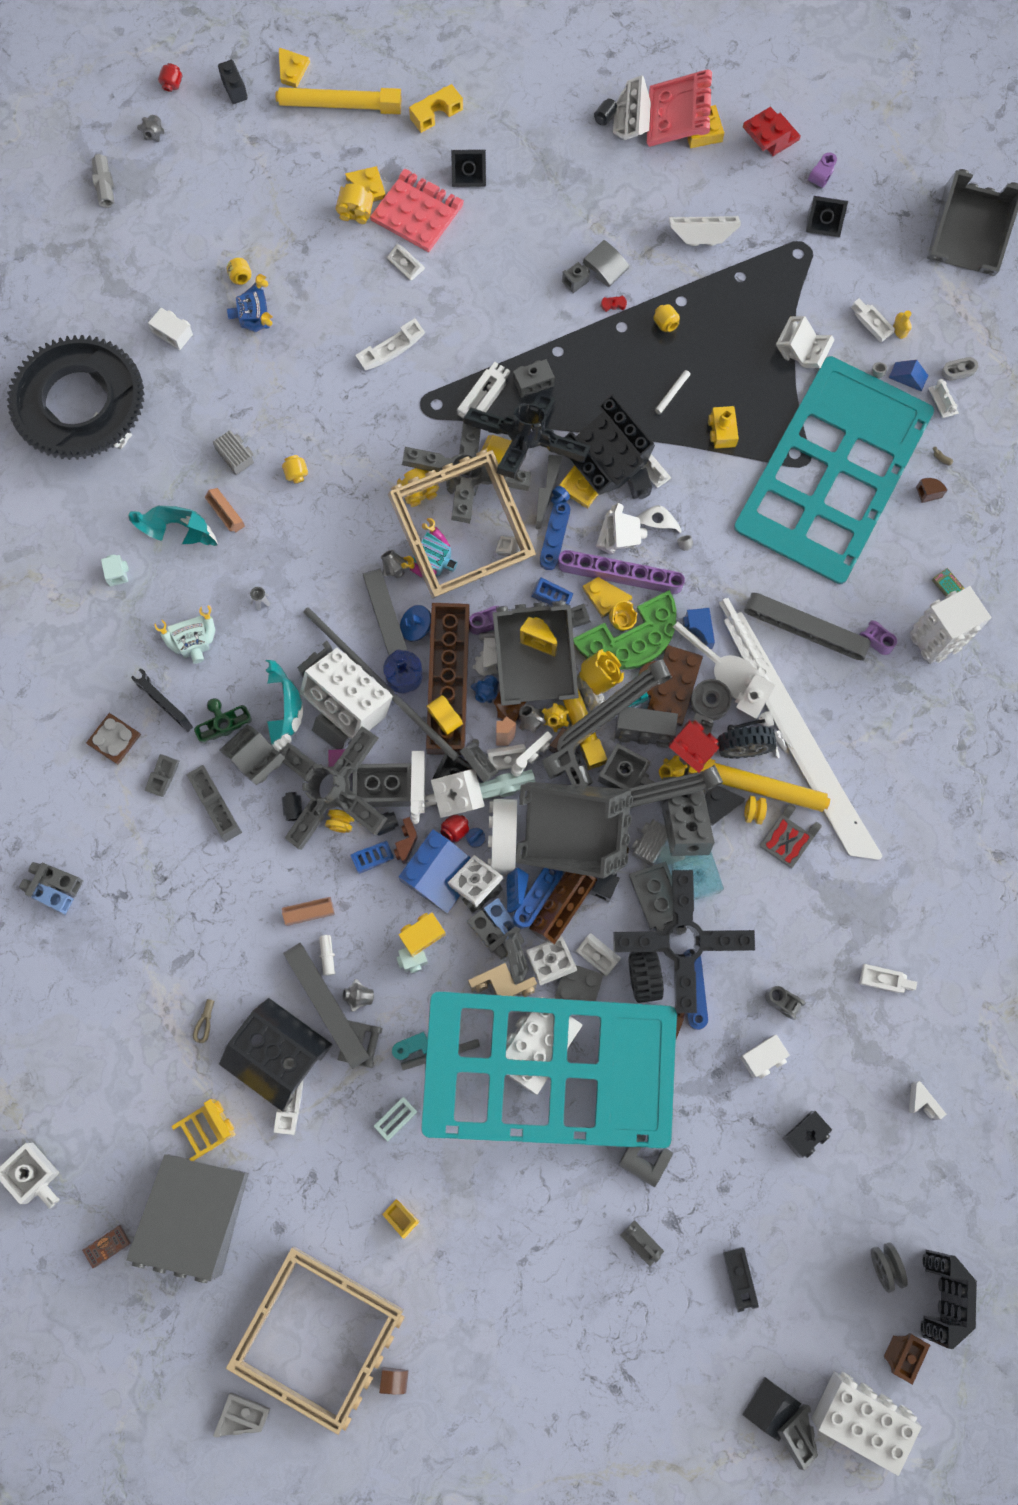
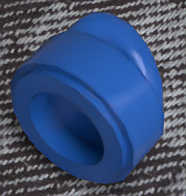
[551,486,570,504]
[466,828,485,848]

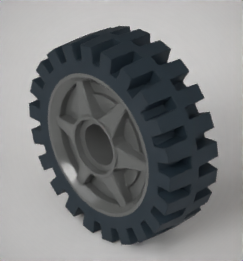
[717,726,777,759]

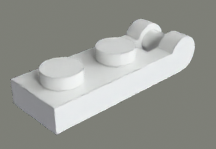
[511,731,553,776]

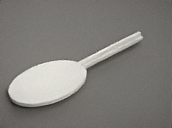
[673,622,761,699]

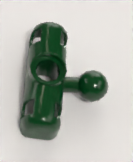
[194,698,252,744]

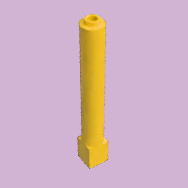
[275,87,402,115]
[563,689,608,770]
[687,759,831,812]

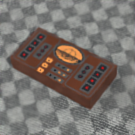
[82,1225,131,1268]

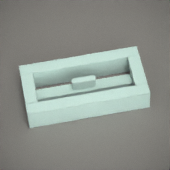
[374,1097,417,1141]

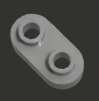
[942,357,978,381]

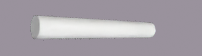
[655,370,690,414]

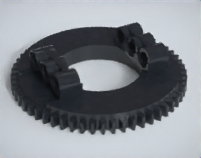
[7,335,145,460]

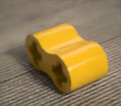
[426,695,463,735]

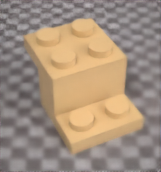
[468,963,537,997]

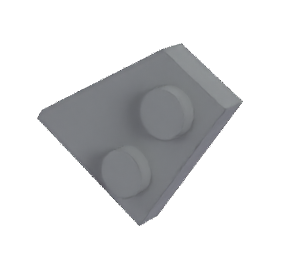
[213,1393,270,1437]

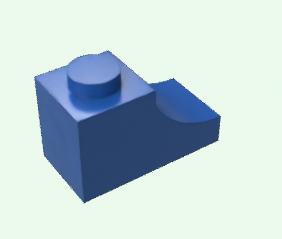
[683,608,715,649]

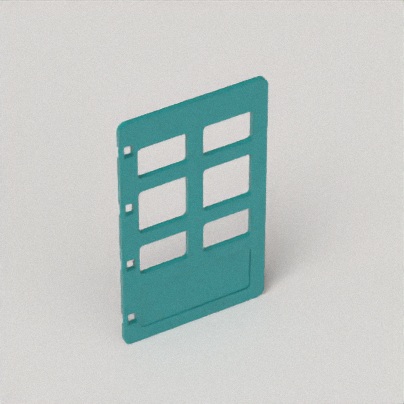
[734,356,934,584]
[421,992,677,1148]

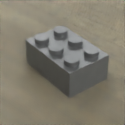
[614,707,678,748]
[353,763,412,807]

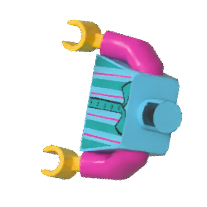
[401,518,458,577]

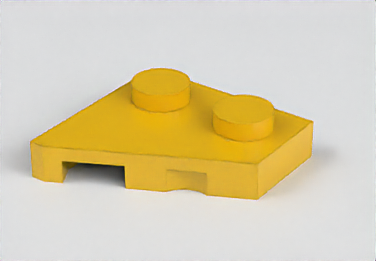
[279,48,310,88]
[345,166,386,202]
[582,577,633,618]

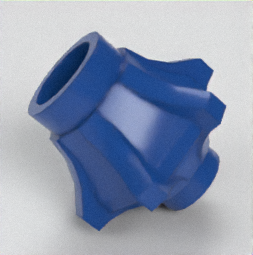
[471,675,499,704]

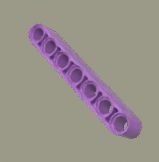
[558,550,685,594]

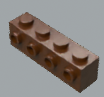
[529,872,598,945]

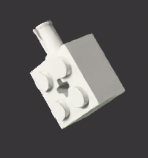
[735,674,776,719]
[425,769,485,818]
[0,1143,60,1209]

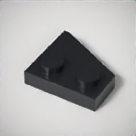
[705,786,745,826]

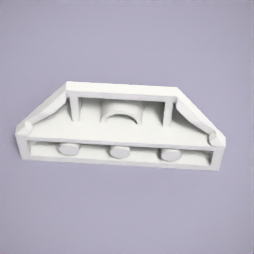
[613,75,651,140]
[669,216,741,246]

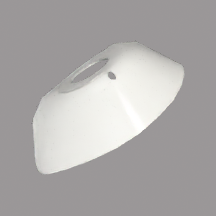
[636,505,681,533]

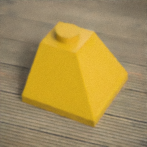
[520,617,557,657]

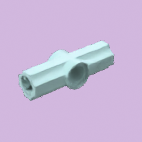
[479,769,535,800]

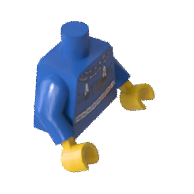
[227,274,273,332]

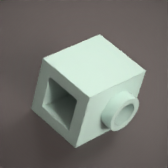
[101,555,129,586]
[396,948,428,973]

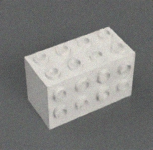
[910,586,992,664]
[300,648,393,739]
[506,997,582,1095]
[811,1371,922,1476]

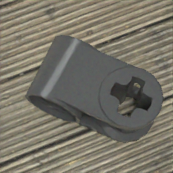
[765,986,806,1020]

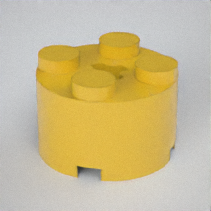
[336,183,374,224]
[397,468,439,507]
[579,649,624,695]

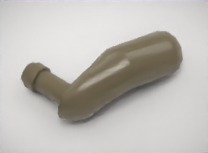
[933,447,953,466]

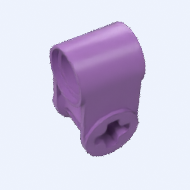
[808,152,837,188]
[469,606,498,635]
[859,620,897,655]

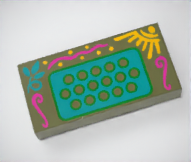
[932,568,965,597]

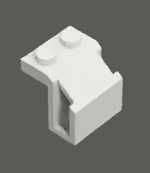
[776,316,834,368]

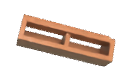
[205,488,245,533]
[496,716,516,746]
[282,897,335,926]

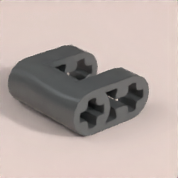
[618,1134,673,1187]

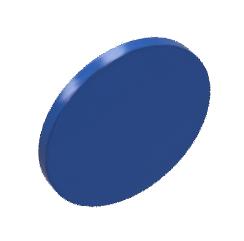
[400,605,431,642]

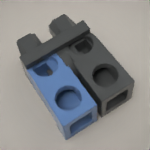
[19,862,83,915]
[467,898,524,959]

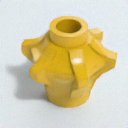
[542,703,569,732]
[659,755,688,779]

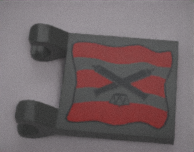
[760,804,822,868]

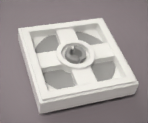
[448,855,503,907]
[525,936,577,985]

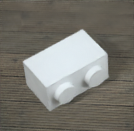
[148,308,193,350]
[740,1035,790,1079]

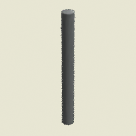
[401,1039,480,1071]

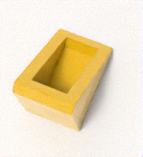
[382,1199,420,1239]

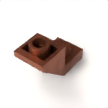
[393,816,418,864]

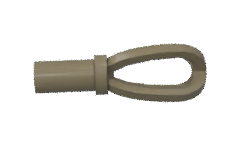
[193,999,215,1043]

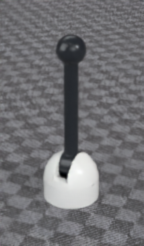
[727,711,774,731]

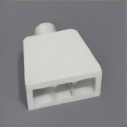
[605,512,647,551]

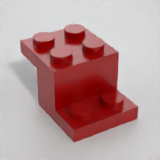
[743,106,801,156]
[669,719,719,773]

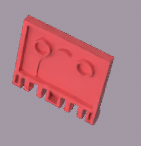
[647,70,712,147]
[370,169,464,252]

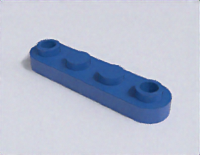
[540,501,570,570]
[512,868,563,929]
[683,949,708,1030]

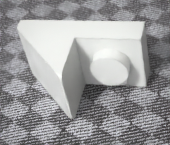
[909,1081,947,1120]

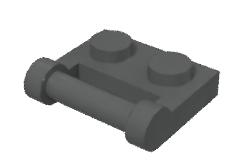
[337,1020,383,1068]

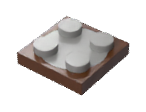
[86,713,141,765]

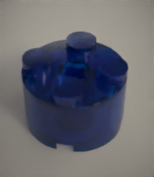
[383,650,423,694]

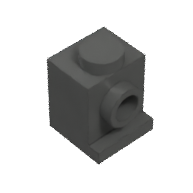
[562,262,590,293]

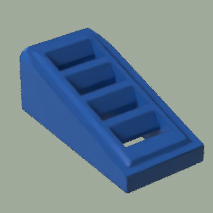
[531,577,574,605]
[350,841,395,874]
[506,868,529,913]

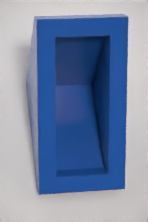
[889,360,929,391]

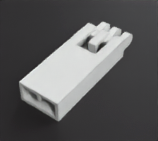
[457,362,510,418]
[411,751,425,824]

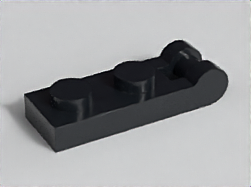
[723,1247,759,1313]

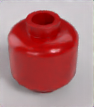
[158,63,183,92]
[440,814,469,843]

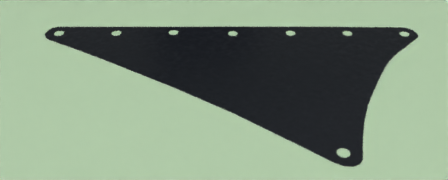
[420,241,813,468]

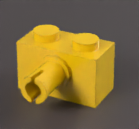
[708,406,739,449]
[398,913,446,957]

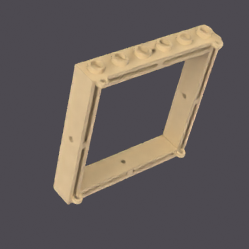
[388,450,536,599]
[226,1246,405,1435]

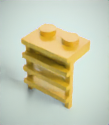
[171,1099,236,1161]

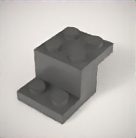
[220,724,285,785]

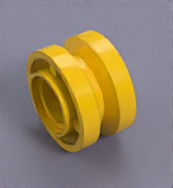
[744,796,767,825]
[325,809,354,833]

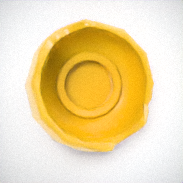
[609,600,637,631]

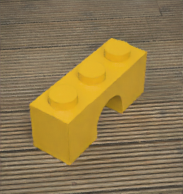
[409,84,463,133]

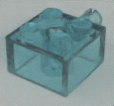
[672,852,724,901]

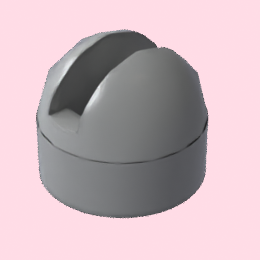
[872,362,887,379]
[677,535,693,551]

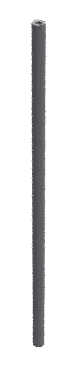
[303,607,459,760]

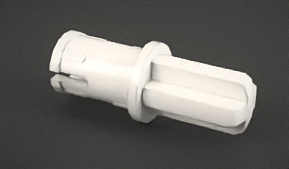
[319,935,335,976]

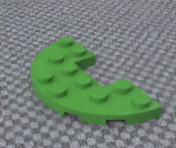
[573,590,677,670]

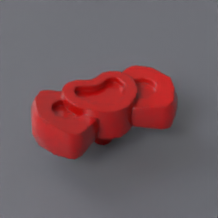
[601,295,627,312]

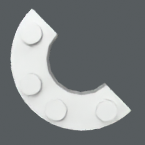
[488,799,517,876]

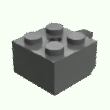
[598,743,655,789]

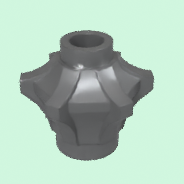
[137,115,165,142]
[381,549,407,578]
[518,704,546,733]
[342,979,374,1011]

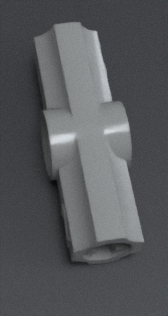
[91,154,115,208]

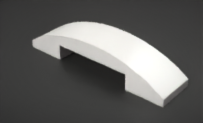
[355,318,425,370]
[274,1058,304,1135]

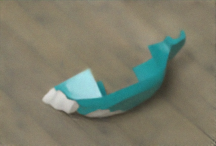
[128,505,218,546]
[266,660,303,753]

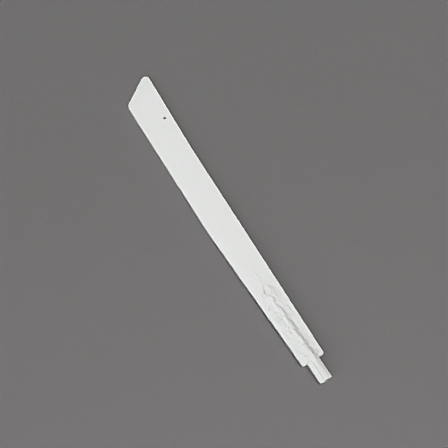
[719,598,882,860]

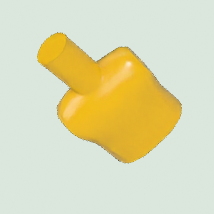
[893,310,912,339]

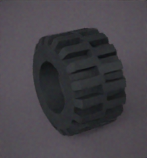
[628,952,664,1003]

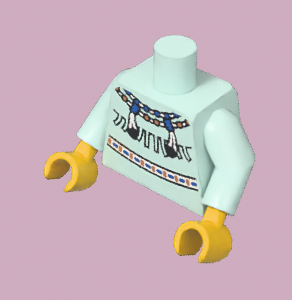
[154,605,215,664]

